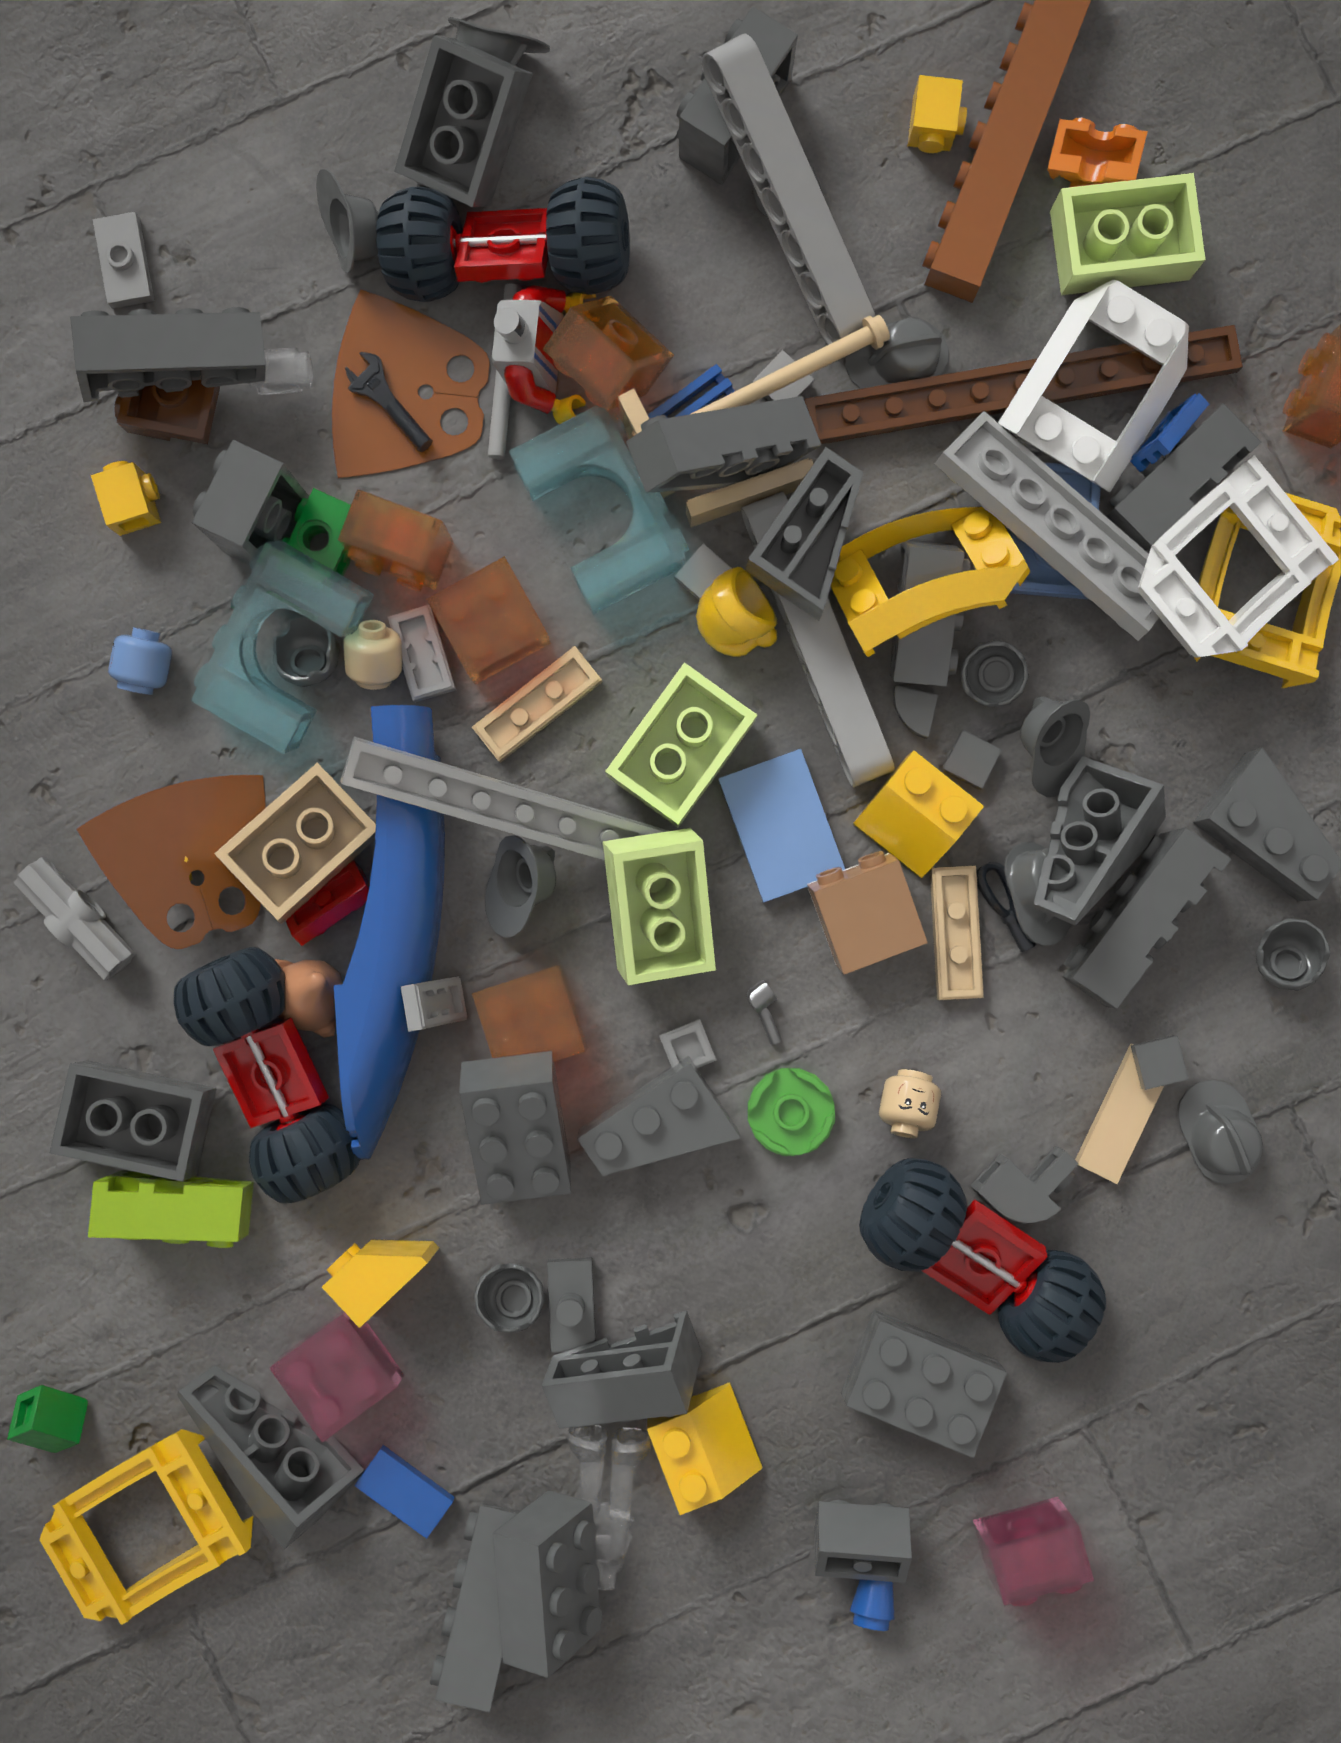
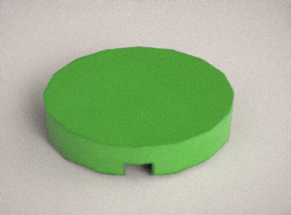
[747,1068,835,1156]

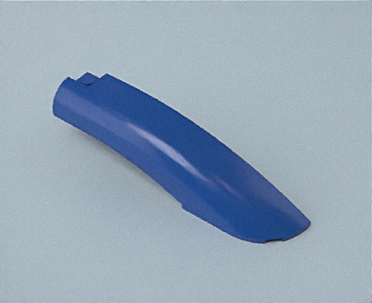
[334,705,445,1160]

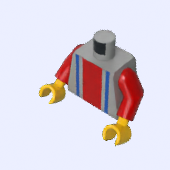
[492,285,596,426]

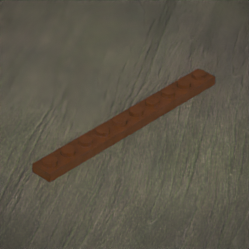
[804,325,1243,444]

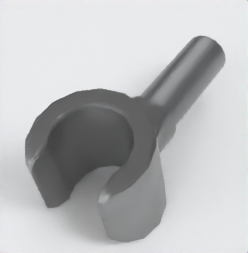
[747,980,781,1045]

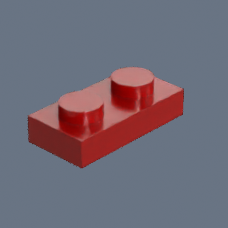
[286,860,370,946]

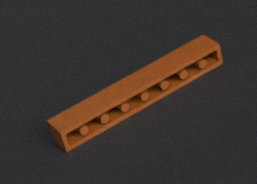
[922,0,1091,303]

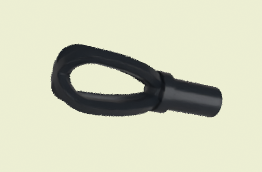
[976,862,1037,952]

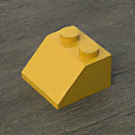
[853,750,984,878]
[322,1240,439,1328]
[647,1382,763,1515]

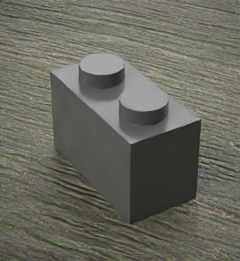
[814,1500,912,1583]

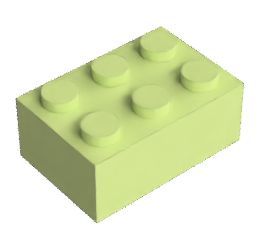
[1050,173,1206,295]
[605,662,757,828]
[603,828,716,985]

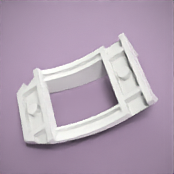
[998,279,1189,493]
[1138,455,1339,658]

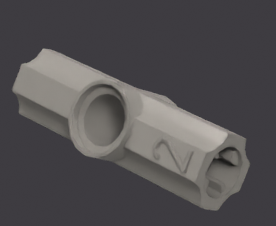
[14,857,136,980]

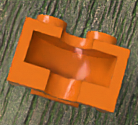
[1048,118,1148,188]

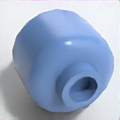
[108,627,172,695]

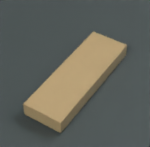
[686,458,813,527]
[472,646,602,763]
[930,866,984,1000]
[1075,1044,1164,1184]

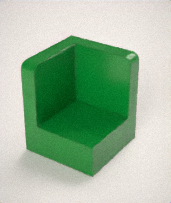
[7,1385,88,1453]

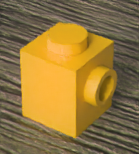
[907,75,967,153]
[91,461,161,536]

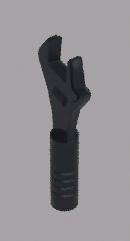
[345,352,433,452]

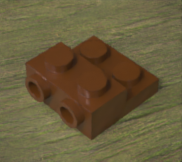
[115,380,220,445]

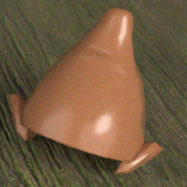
[275,959,343,1038]

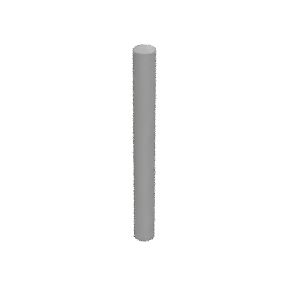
[487,284,522,460]

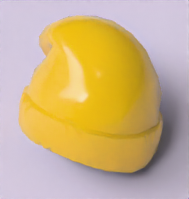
[696,567,777,657]

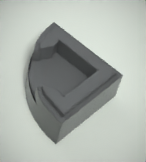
[893,685,938,739]

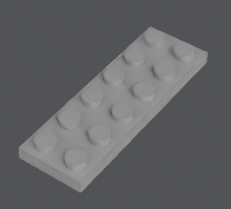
[934,411,1159,641]

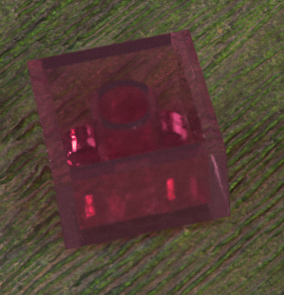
[269,1310,404,1443]
[973,1497,1094,1606]

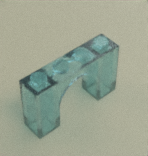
[509,402,689,615]
[191,541,374,754]

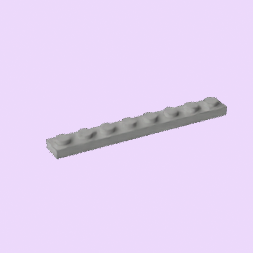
[340,737,669,860]

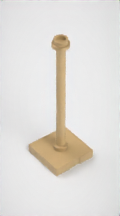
[618,315,890,500]

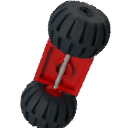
[376,177,630,302]
[173,947,360,1203]
[859,1158,1106,1363]

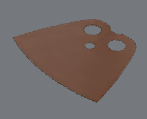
[332,289,490,478]
[76,775,266,949]

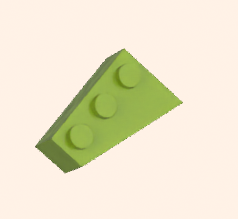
[88,1170,254,1248]

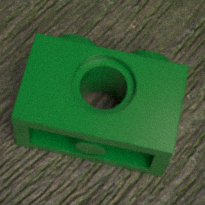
[276,488,369,599]

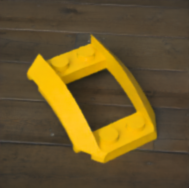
[1194,493,1341,688]
[830,507,1030,657]
[39,1429,254,1625]

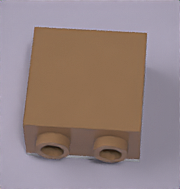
[807,851,928,975]

